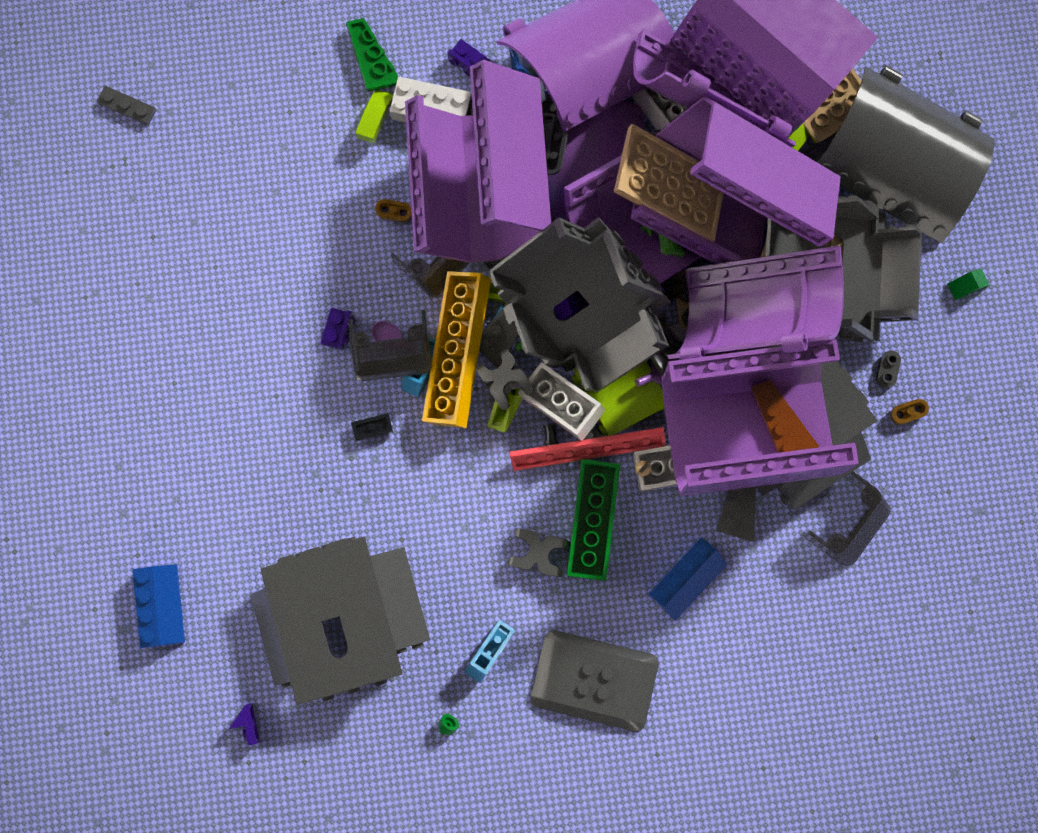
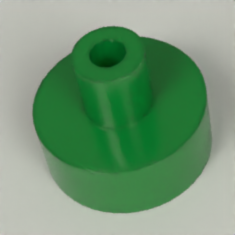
[438,714,459,735]

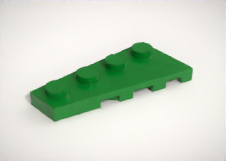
[346,18,400,92]

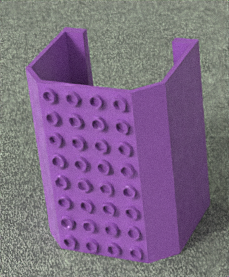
[670,0,878,137]
[405,60,551,263]
[631,96,841,264]
[662,339,859,497]

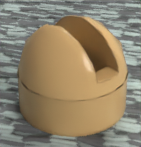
[635,461,651,477]

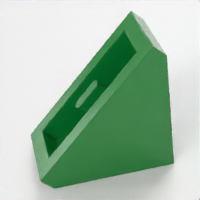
[947,269,990,301]

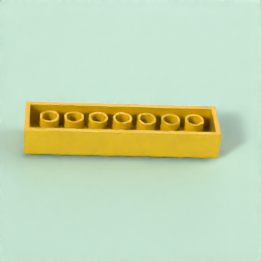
[422,271,491,429]

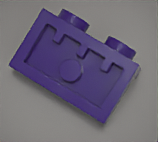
[447,39,490,77]
[320,308,355,350]

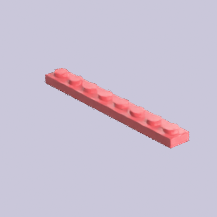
[510,427,666,471]

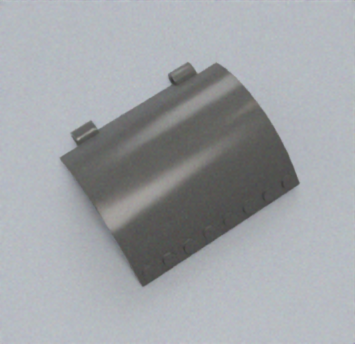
[817,65,995,243]

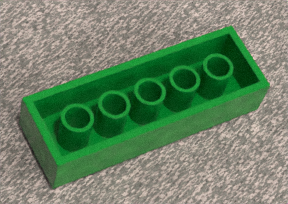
[566,459,620,581]

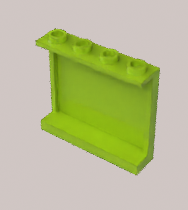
[571,361,664,437]

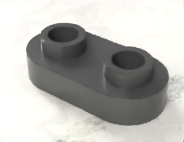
[876,350,901,389]

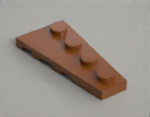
[751,380,820,453]

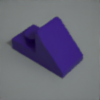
[229,703,260,746]

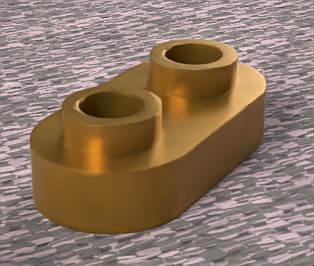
[375,199,412,223]
[890,399,929,425]

